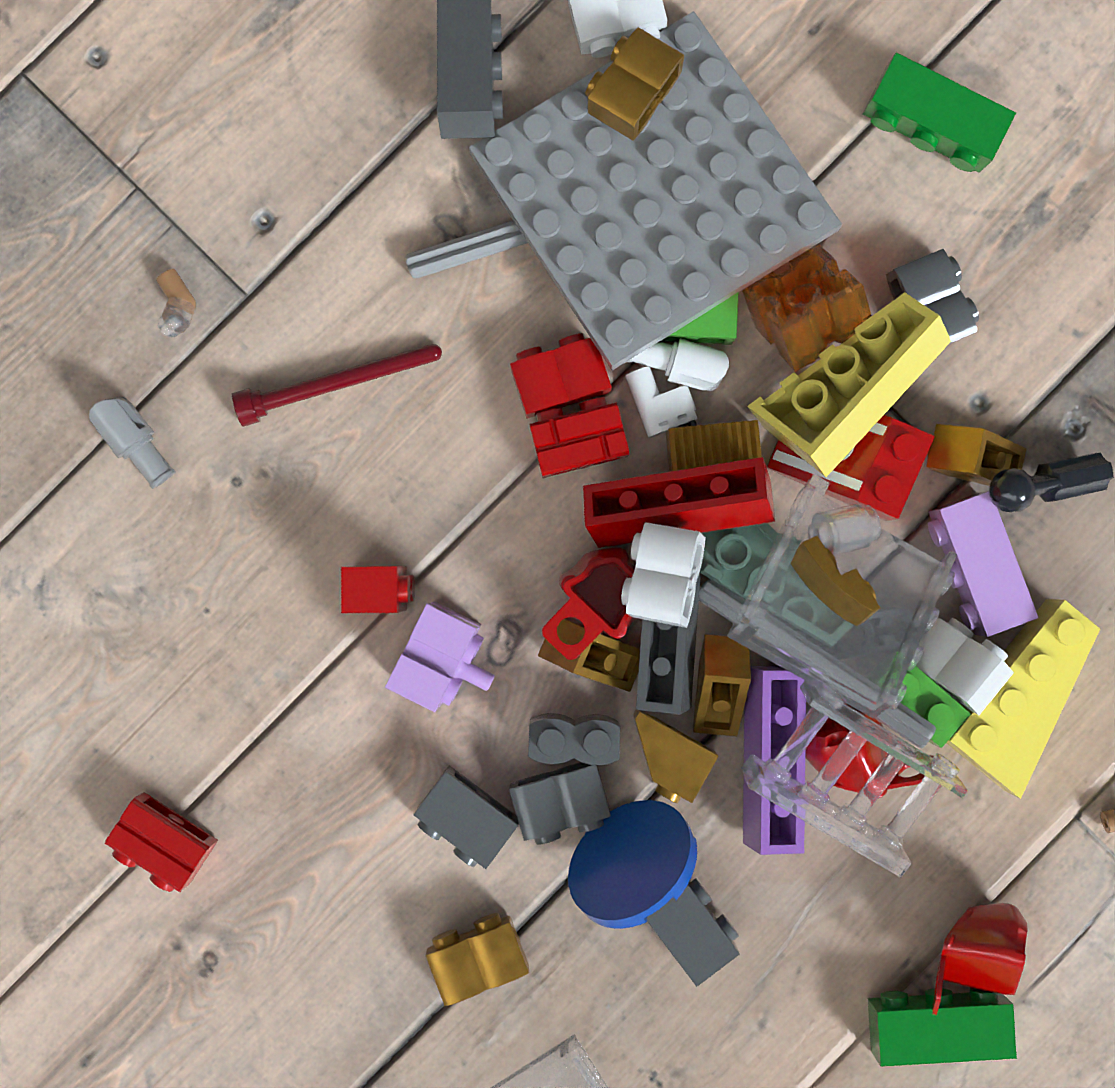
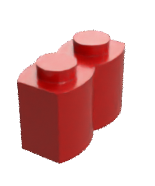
[510,333,612,419]

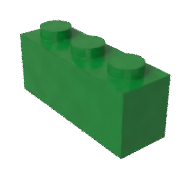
[863,52,1016,173]
[868,988,1017,1067]

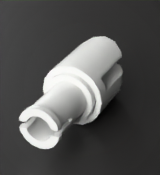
[627,338,729,391]

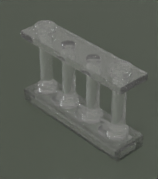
[741,680,968,878]

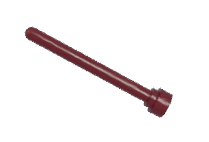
[232,344,442,427]

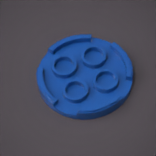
[568,800,697,929]

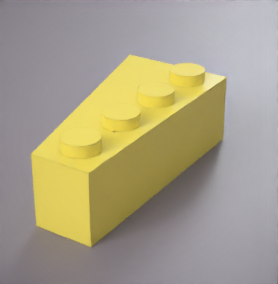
[747,292,951,477]
[947,599,1100,799]

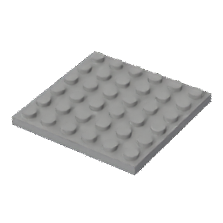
[469,11,842,370]

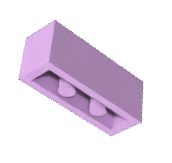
[928,491,1038,637]

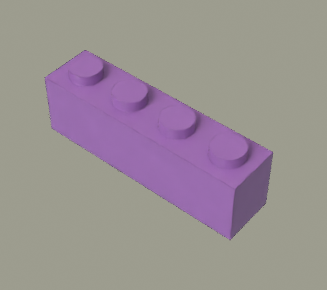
[743,666,806,855]

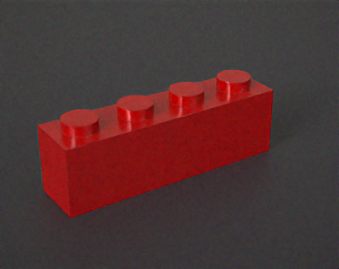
[583,457,775,548]

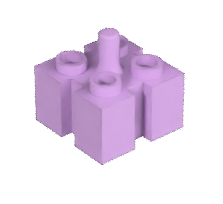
[385,601,495,712]

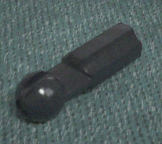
[989,452,1114,512]

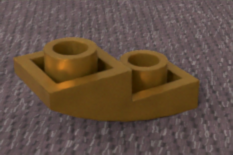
[788,535,880,626]

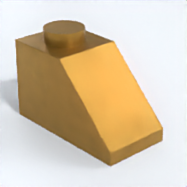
[926,424,1027,486]
[538,619,640,692]
[693,634,751,737]
[633,710,718,804]

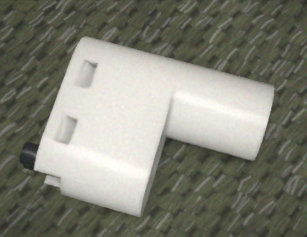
[625,366,698,438]

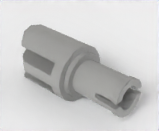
[89,397,176,489]

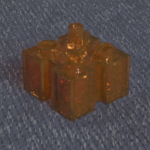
[742,244,872,372]

